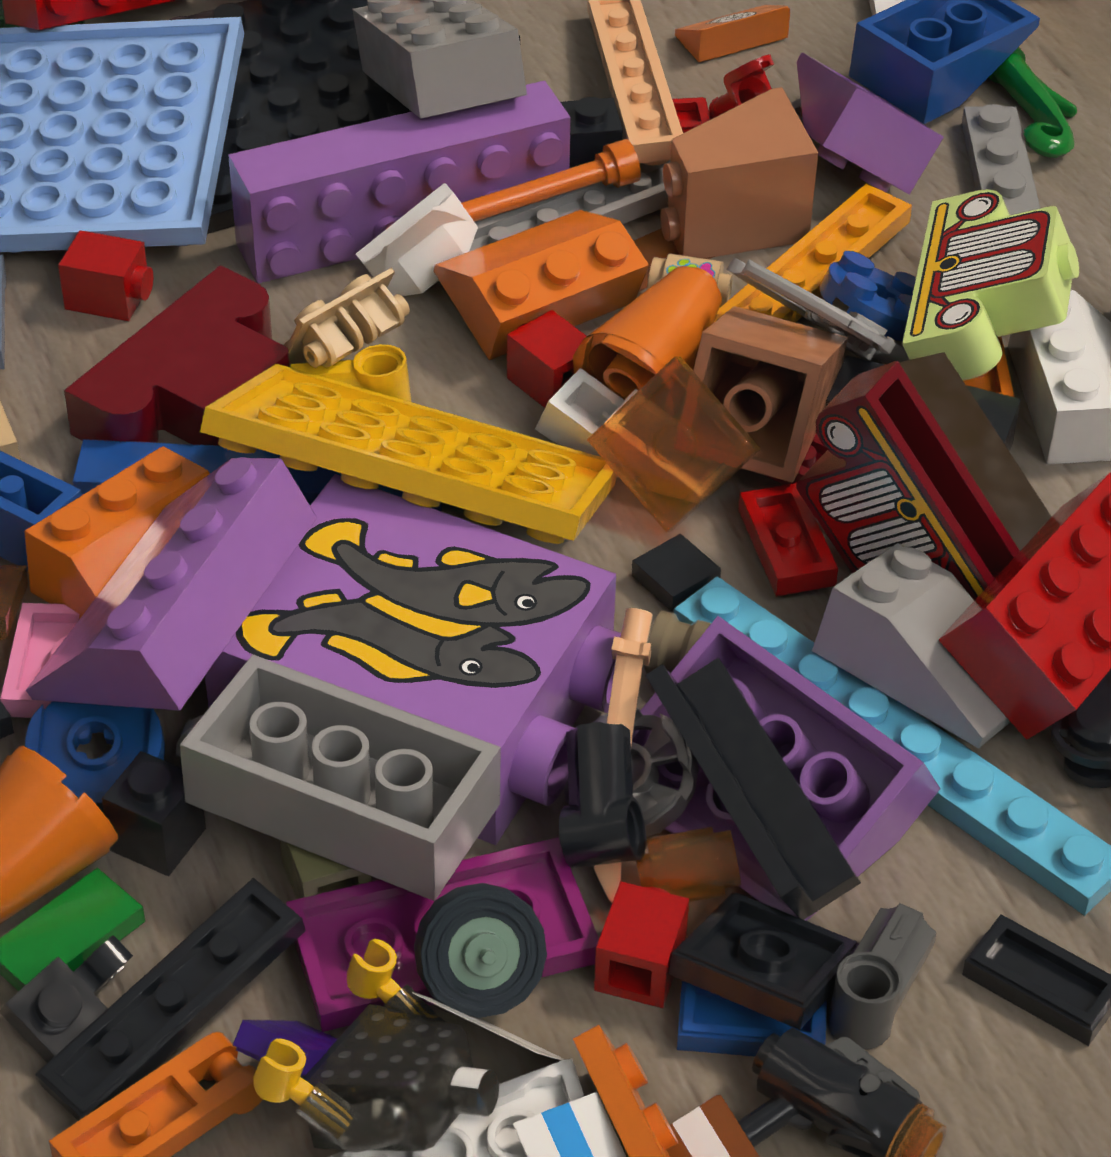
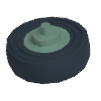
[414,883,547,1018]

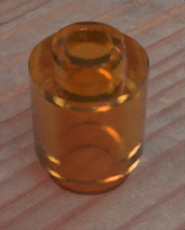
[636,826,742,902]

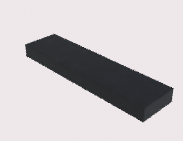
[35,878,306,1121]

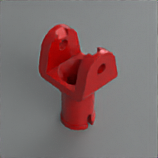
[709,54,774,119]

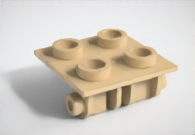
[284,267,410,368]

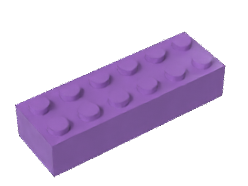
[228,80,571,283]

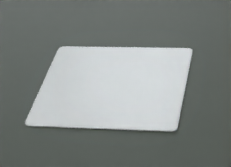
[412,992,565,1061]

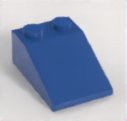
[849,0,1040,124]

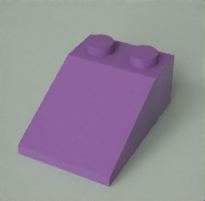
[797,52,944,195]

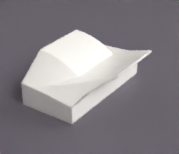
[356,183,478,296]

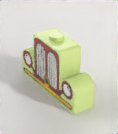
[902,189,1079,380]

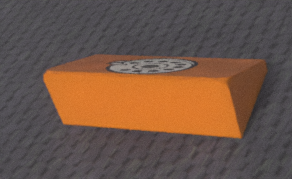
[675,5,790,63]

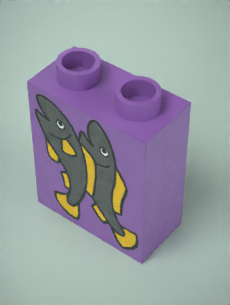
[205,474,621,845]

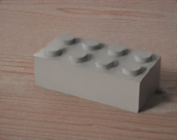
[352,0,527,119]
[180,654,501,901]

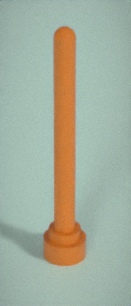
[385,139,641,230]

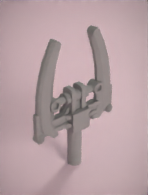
[726,257,909,364]

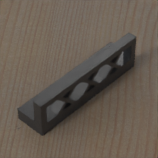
[645,658,861,920]

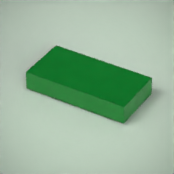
[0,867,145,991]

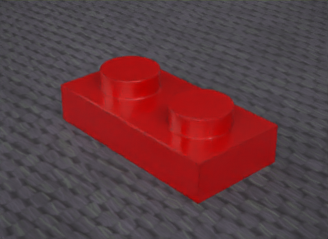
[738,483,838,596]

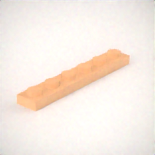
[587,0,683,166]

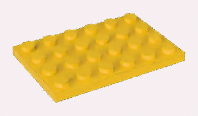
[200,364,621,544]

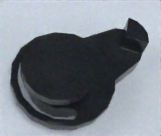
[1051,669,1111,788]

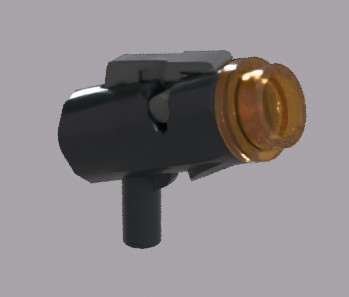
[738,1027,947,1157]

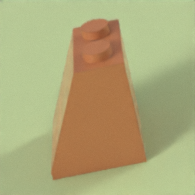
[660,87,818,258]
[675,306,848,483]

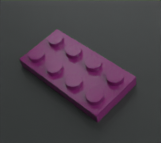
[286,837,599,1032]

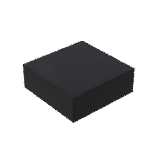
[632,533,721,612]

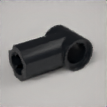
[559,722,646,868]

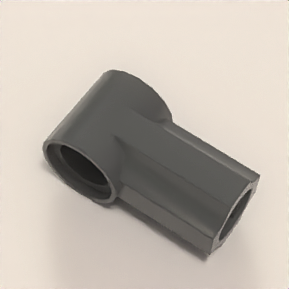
[827,903,936,1049]

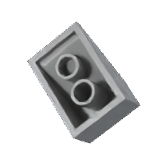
[812,543,1010,748]

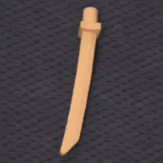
[594,608,653,904]

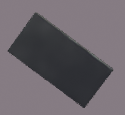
[962,914,1111,1046]

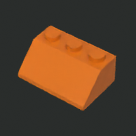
[433,210,649,360]
[24,446,210,619]

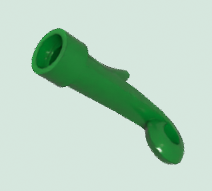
[989,47,1078,158]

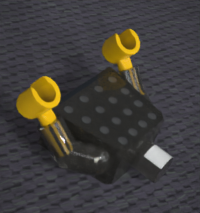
[253,939,499,1153]

